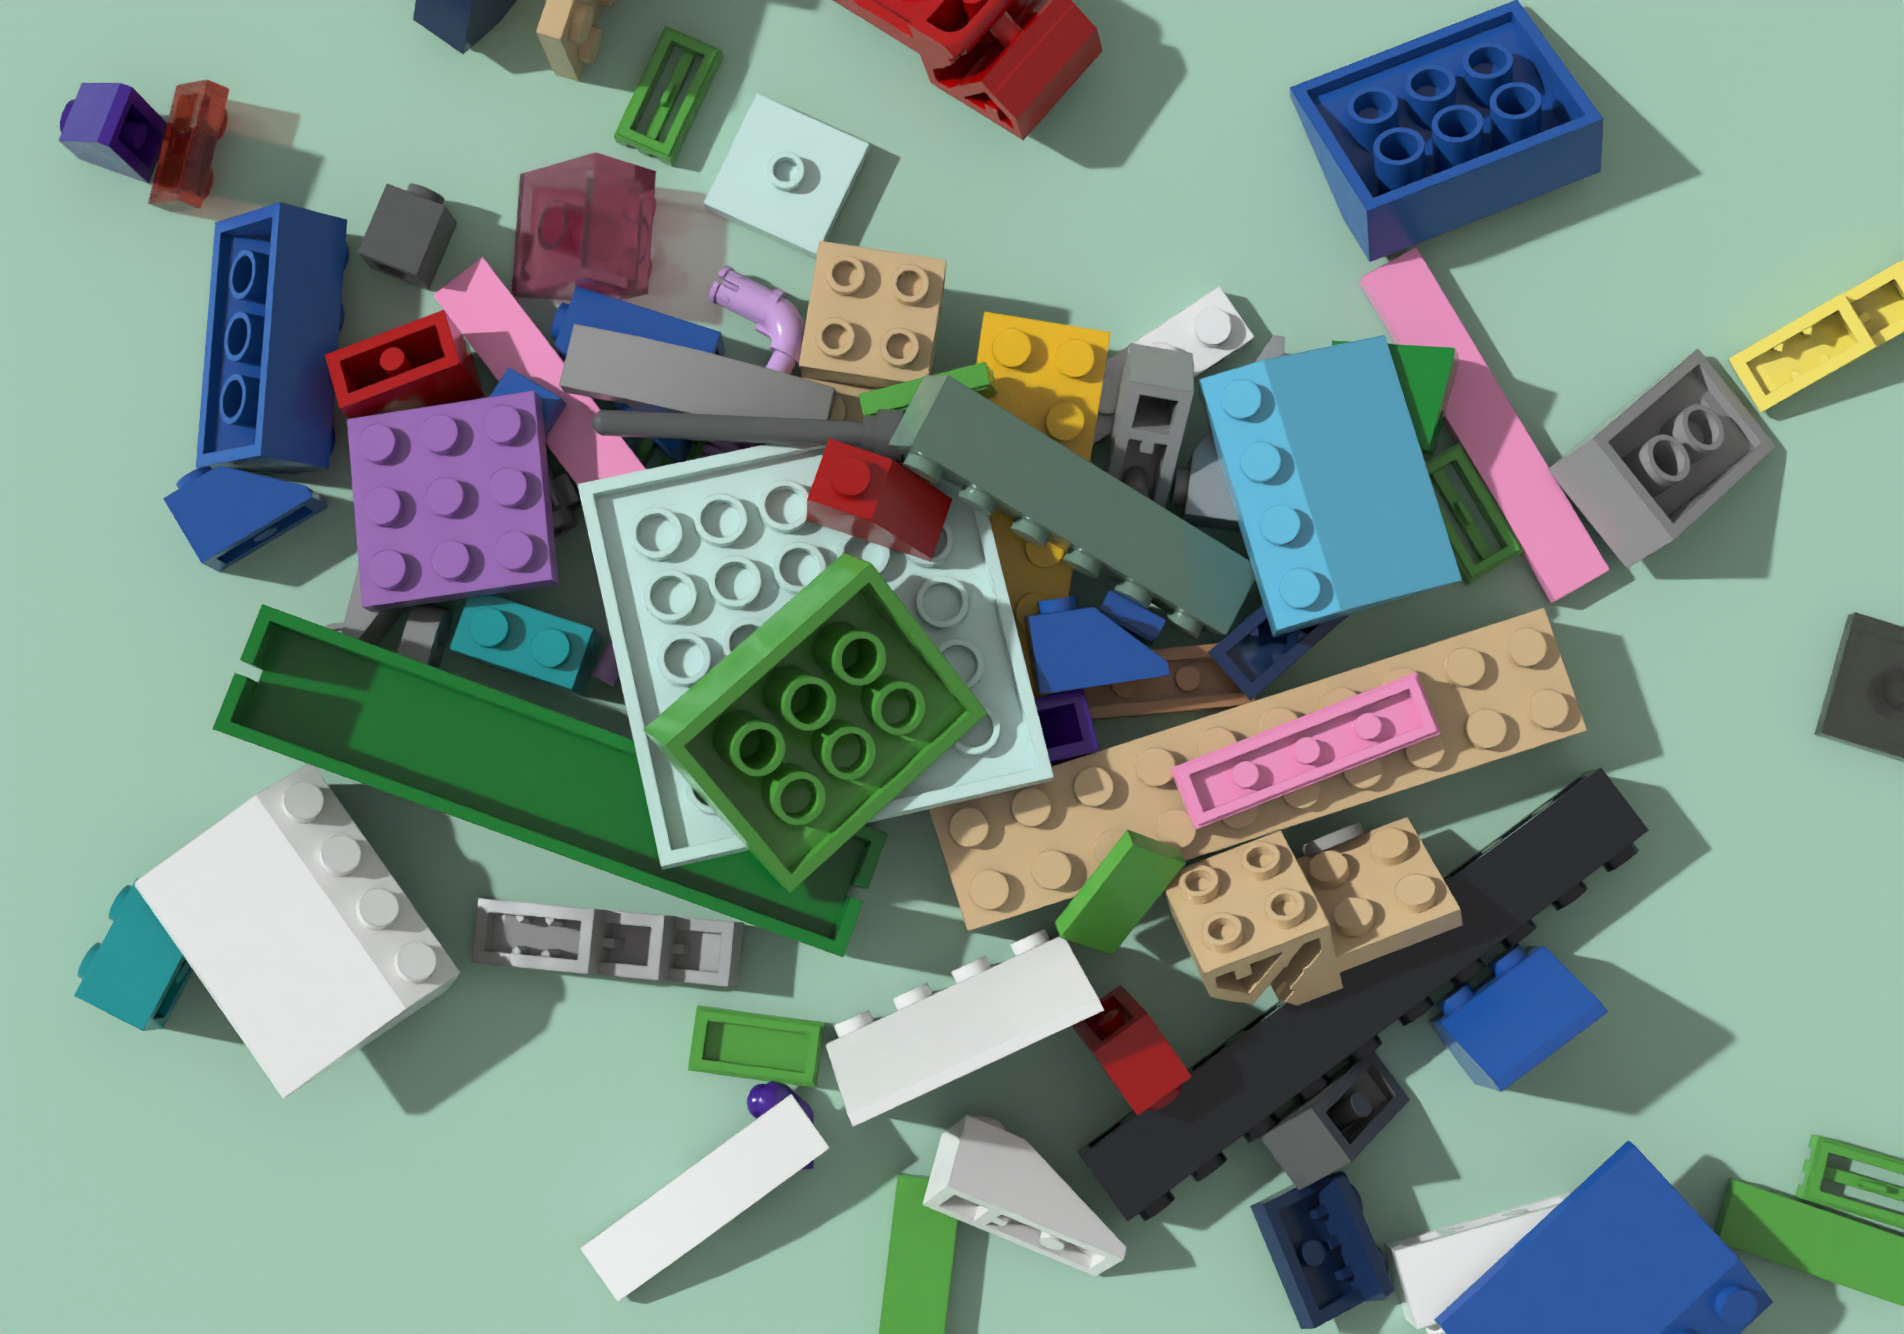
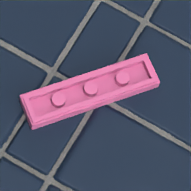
[1170,672,1441,830]

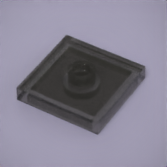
[1814,612,1904,762]

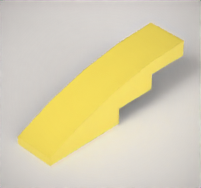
[1728,260,1904,413]

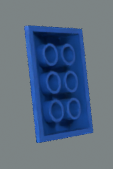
[1290,0,1603,262]
[1434,1141,1773,1334]

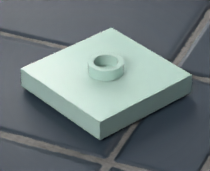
[703,93,870,259]

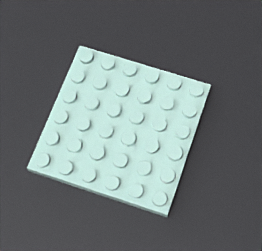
[578,443,1054,870]

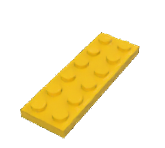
[975,312,1111,699]

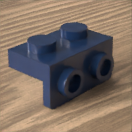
[1250,1171,1395,1329]

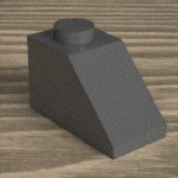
[1260,1052,1410,1190]

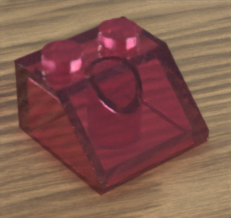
[511,152,656,301]

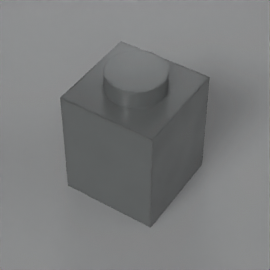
[357,183,457,291]

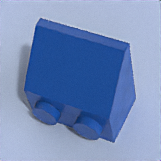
[1428,943,1608,1092]

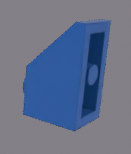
[163,465,328,572]
[1024,596,1170,695]

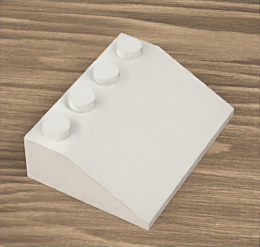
[135,764,461,1100]
[826,929,1104,1127]

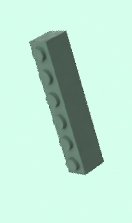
[888,375,1255,639]

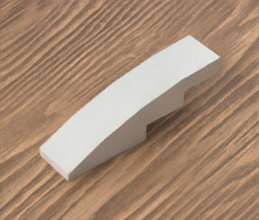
[580,1094,830,1302]

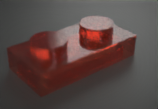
[148,79,229,212]

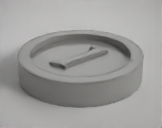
[1301,822,1365,857]

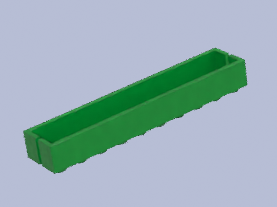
[213,604,888,957]

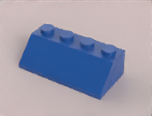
[196,202,349,474]

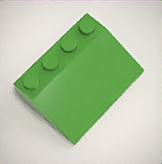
[643,553,988,893]

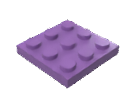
[347,391,559,612]

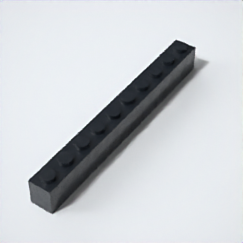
[1077,768,1649,1221]

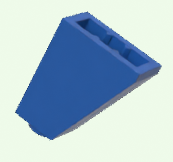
[551,286,725,463]

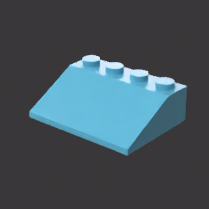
[1198,335,1462,638]

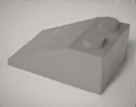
[1548,349,1777,568]

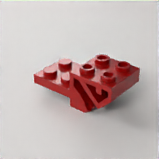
[833,0,1103,141]

